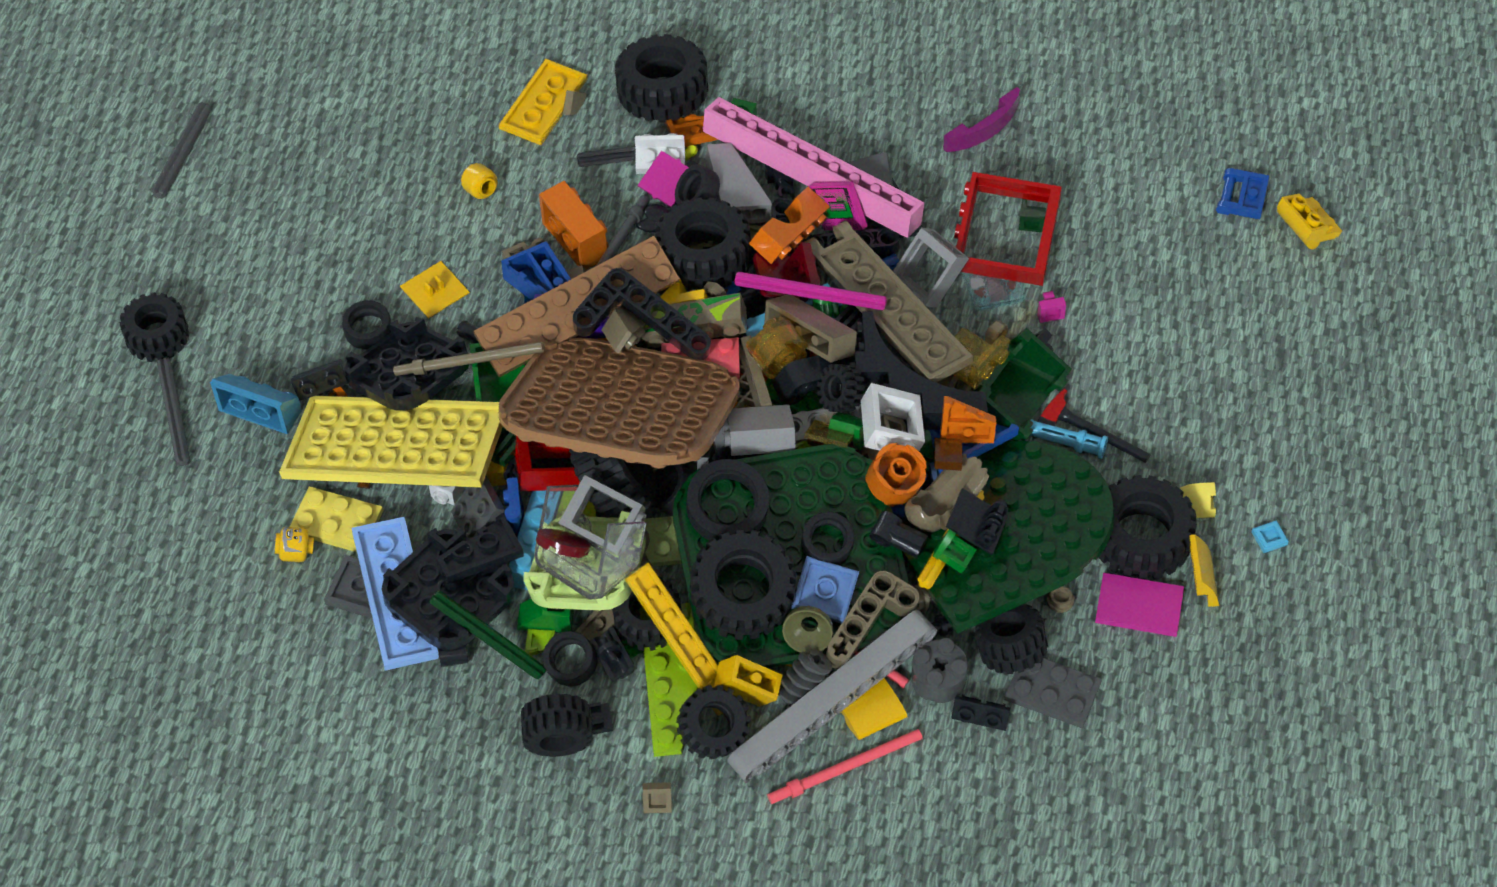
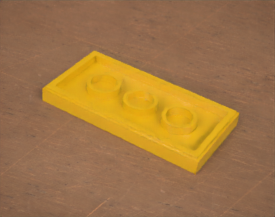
[499,59,588,145]

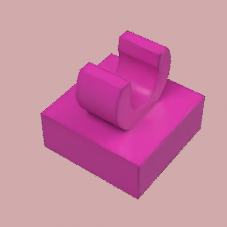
[1037,291,1066,323]

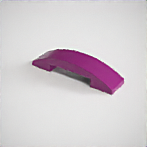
[943,87,1020,152]

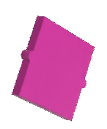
[638,150,689,207]

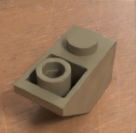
[602,305,646,354]

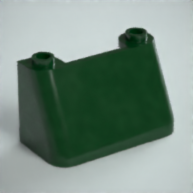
[969,328,1072,441]

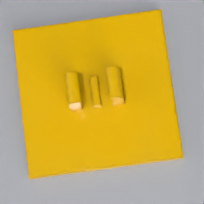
[400,261,470,319]

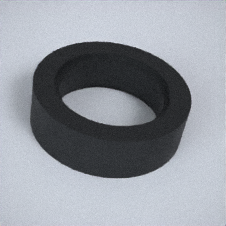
[686,459,769,541]

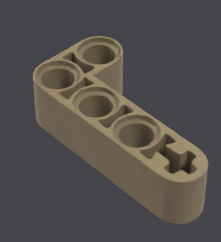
[826,571,919,669]

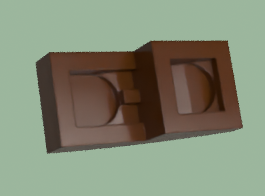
[934,438,962,471]

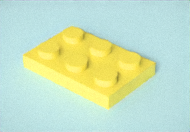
[290,486,383,552]

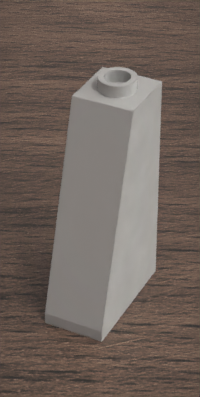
[705,143,772,223]

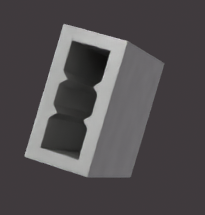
[722,405,795,456]

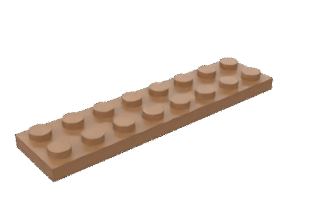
[474,236,680,377]

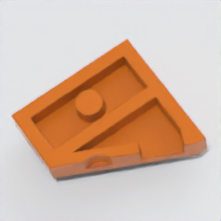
[665,114,718,147]
[940,396,996,444]

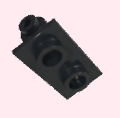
[951,694,1011,731]

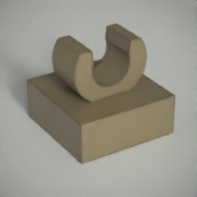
[642,782,672,813]

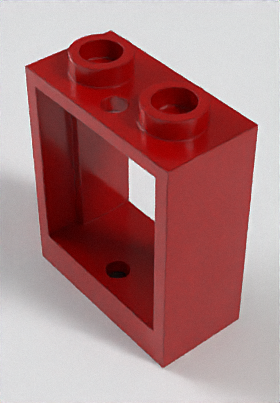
[515,436,580,491]

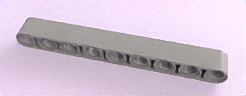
[727,610,937,783]

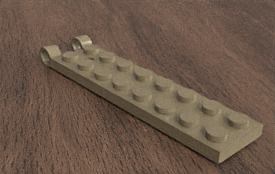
[805,221,973,383]

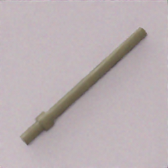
[393,342,545,376]

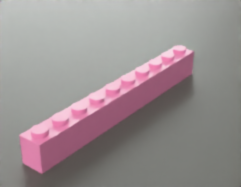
[703,97,924,238]

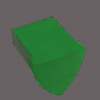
[829,412,864,451]
[933,529,977,574]

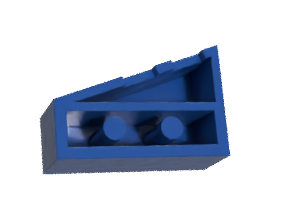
[501,241,571,300]

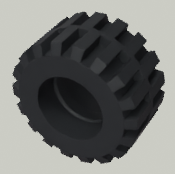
[119,292,189,362]
[612,576,682,651]
[975,604,1048,674]
[676,685,751,759]
[521,694,593,757]

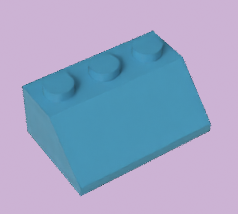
[210,374,302,434]

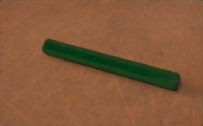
[429,590,546,679]

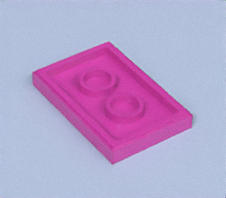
[1095,573,1184,637]

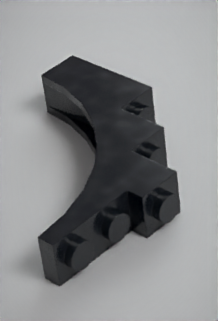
[849,311,988,430]

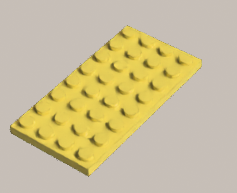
[279,396,503,488]

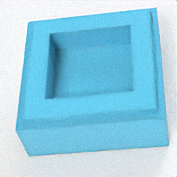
[1252,520,1289,553]

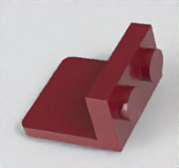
[753,242,820,302]

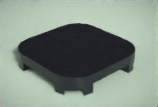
[344,317,469,410]
[382,527,515,650]

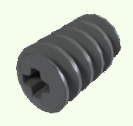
[778,649,832,706]

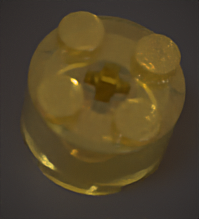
[746,318,809,379]

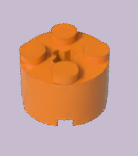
[865,443,927,507]

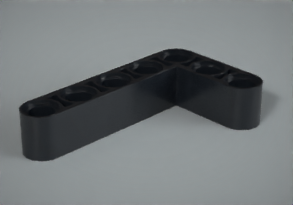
[771,198,899,266]
[573,268,711,360]

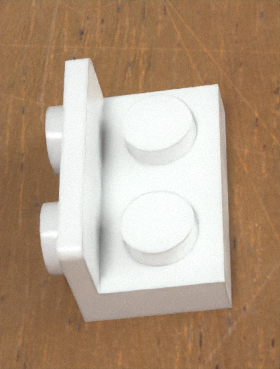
[635,133,685,174]

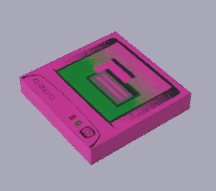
[809,181,868,231]

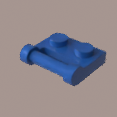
[1216,168,1269,220]
[503,477,524,538]

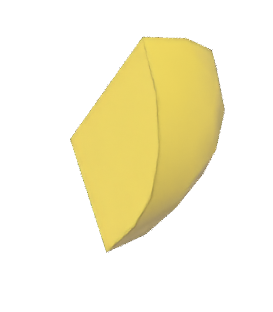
[1180,482,1216,518]

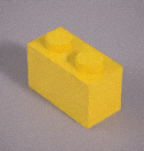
[714,655,782,707]

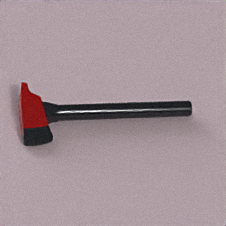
[1037,389,1151,463]

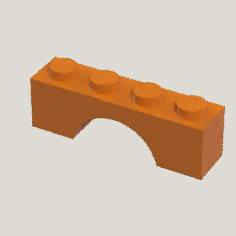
[749,187,830,264]

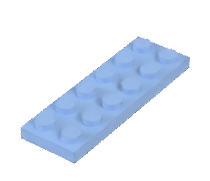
[351,517,439,671]

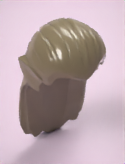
[905,453,989,533]

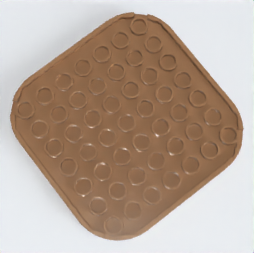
[498,338,740,468]

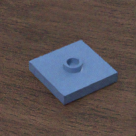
[791,556,859,624]

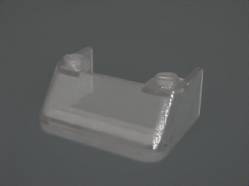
[534,485,647,600]

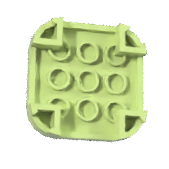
[524,510,646,610]

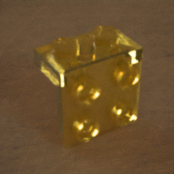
[953,328,1010,389]

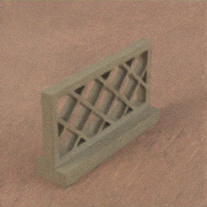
[734,335,772,408]

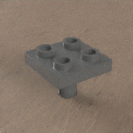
[451,475,506,539]

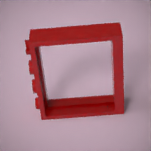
[954,172,1062,286]

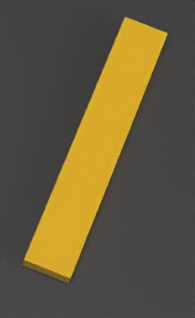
[625,562,723,716]

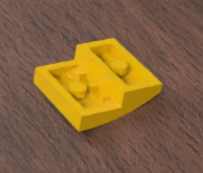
[1190,534,1219,607]
[841,678,908,740]

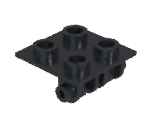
[946,488,1008,555]

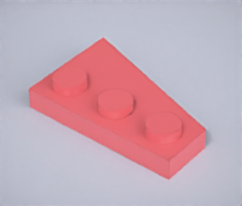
[661,337,740,379]

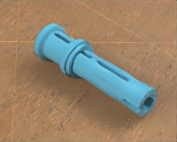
[1030,419,1108,459]

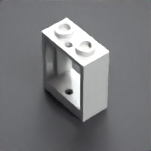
[861,383,925,451]

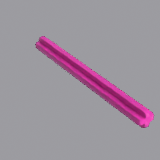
[735,272,887,310]

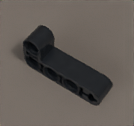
[772,347,858,406]

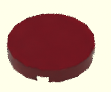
[536,528,591,558]

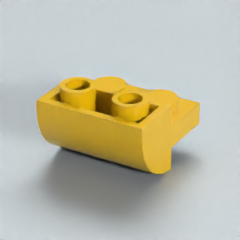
[1277,193,1342,249]

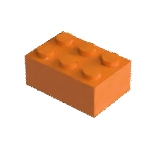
[539,181,609,270]

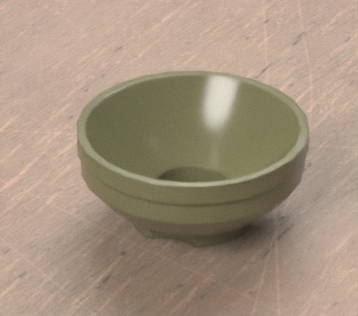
[782,606,833,653]

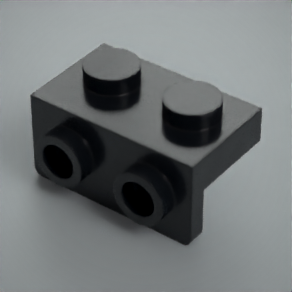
[291,359,348,401]

